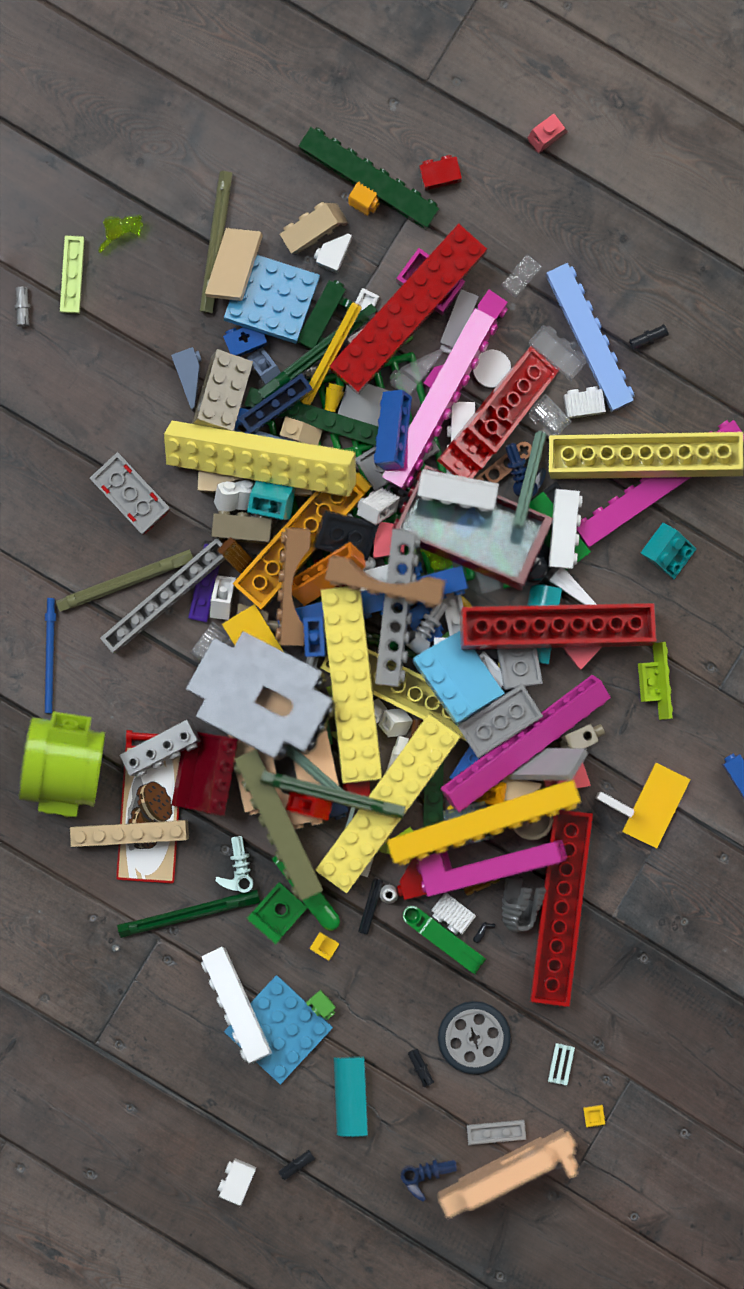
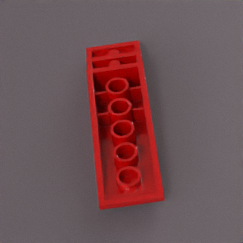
[437,346,559,479]

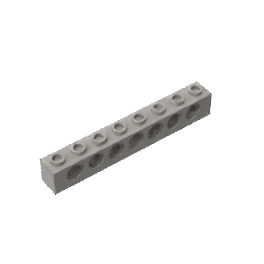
[375,528,421,686]
[100,538,225,654]

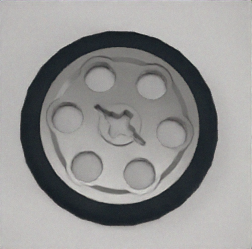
[438,1001,511,1075]

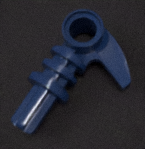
[505,443,546,497]
[401,1160,457,1201]

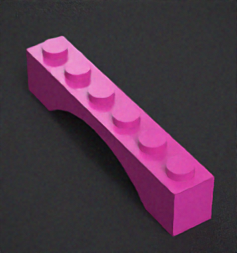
[423,290,508,390]

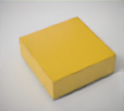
[583,1105,605,1127]

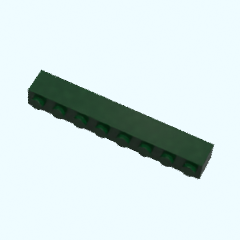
[298,127,439,231]

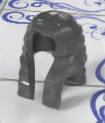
[502,876,546,933]

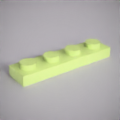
[60,236,85,314]

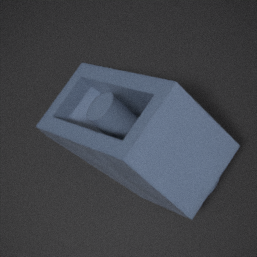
[247,347,281,384]

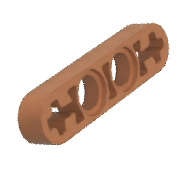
[475,442,532,483]

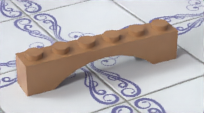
[275,527,310,646]
[325,555,447,607]

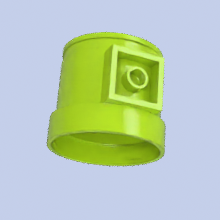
[19,712,105,817]

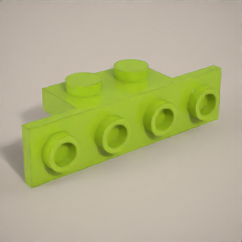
[638,642,673,720]

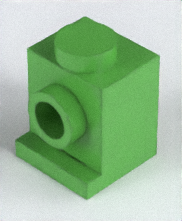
[306,989,336,1020]

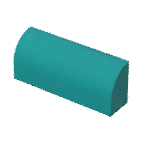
[527,584,562,665]
[333,1056,368,1136]

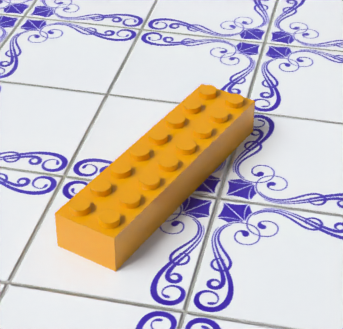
[233,486,365,610]

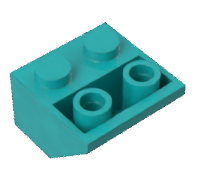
[247,481,296,519]
[641,523,696,579]

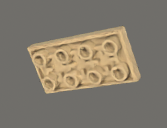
[205,228,263,301]

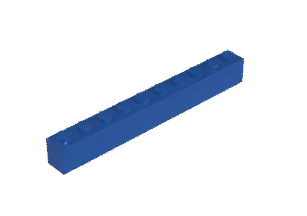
[276,566,469,625]

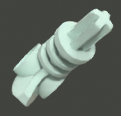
[215,836,254,892]

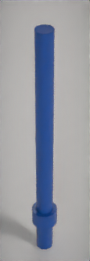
[45,598,56,713]

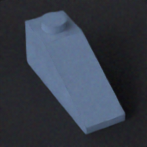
[171,347,202,411]

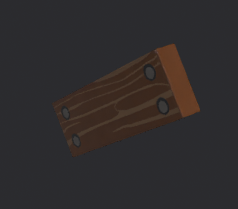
[217,537,253,574]

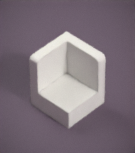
[378,709,413,737]

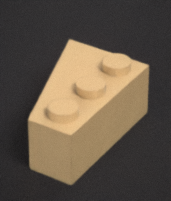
[280,202,348,254]

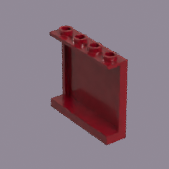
[171,732,238,816]

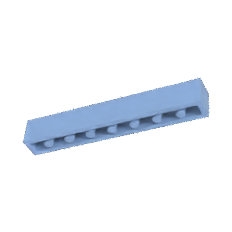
[546,263,635,412]

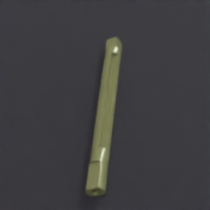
[200,170,232,314]
[56,549,193,612]

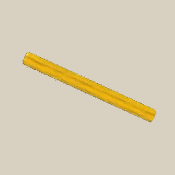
[301,302,362,405]

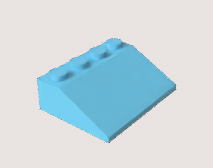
[413,631,504,726]

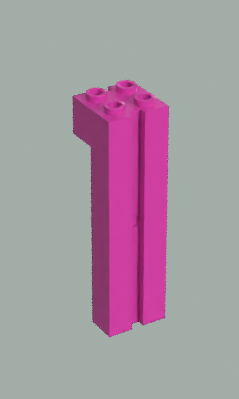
[416,840,567,896]

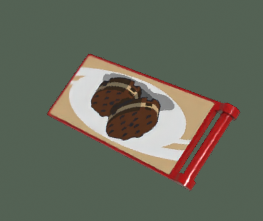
[117,730,181,883]

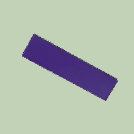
[188,544,220,622]

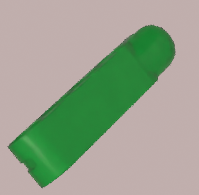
[272,855,340,931]
[403,906,486,974]

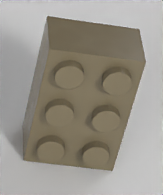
[212,511,273,545]

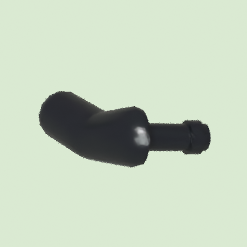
[473,922,495,943]

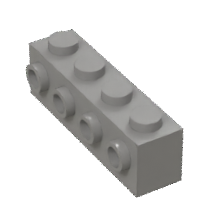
[120,720,201,778]

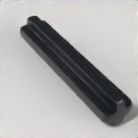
[358,878,383,935]

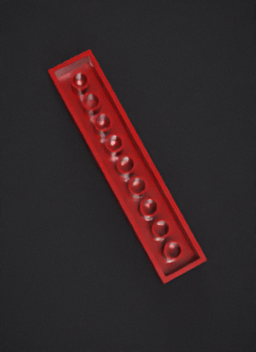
[329,223,487,394]
[459,603,656,650]
[530,809,593,1007]

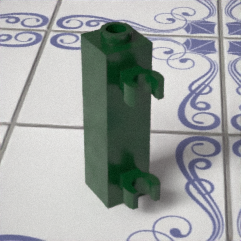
[297,280,353,350]

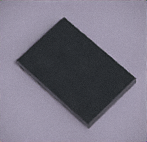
[313,510,379,561]

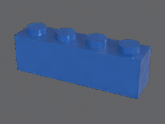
[374,390,412,470]

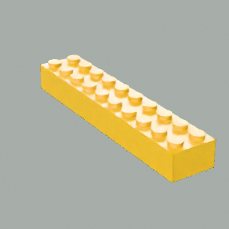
[387,780,580,865]

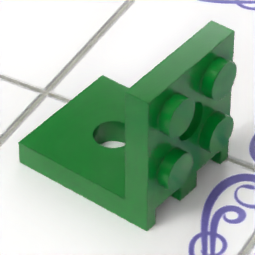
[247,882,308,944]

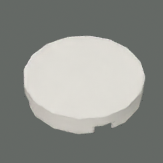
[473,349,511,388]

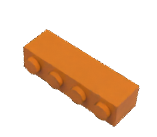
[292,542,366,606]

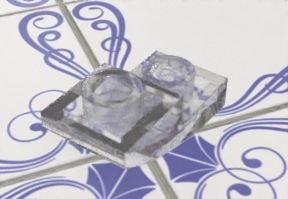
[501,254,542,298]

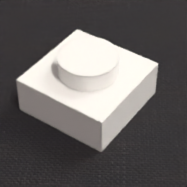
[374,698,388,724]

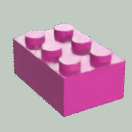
[396,248,465,315]

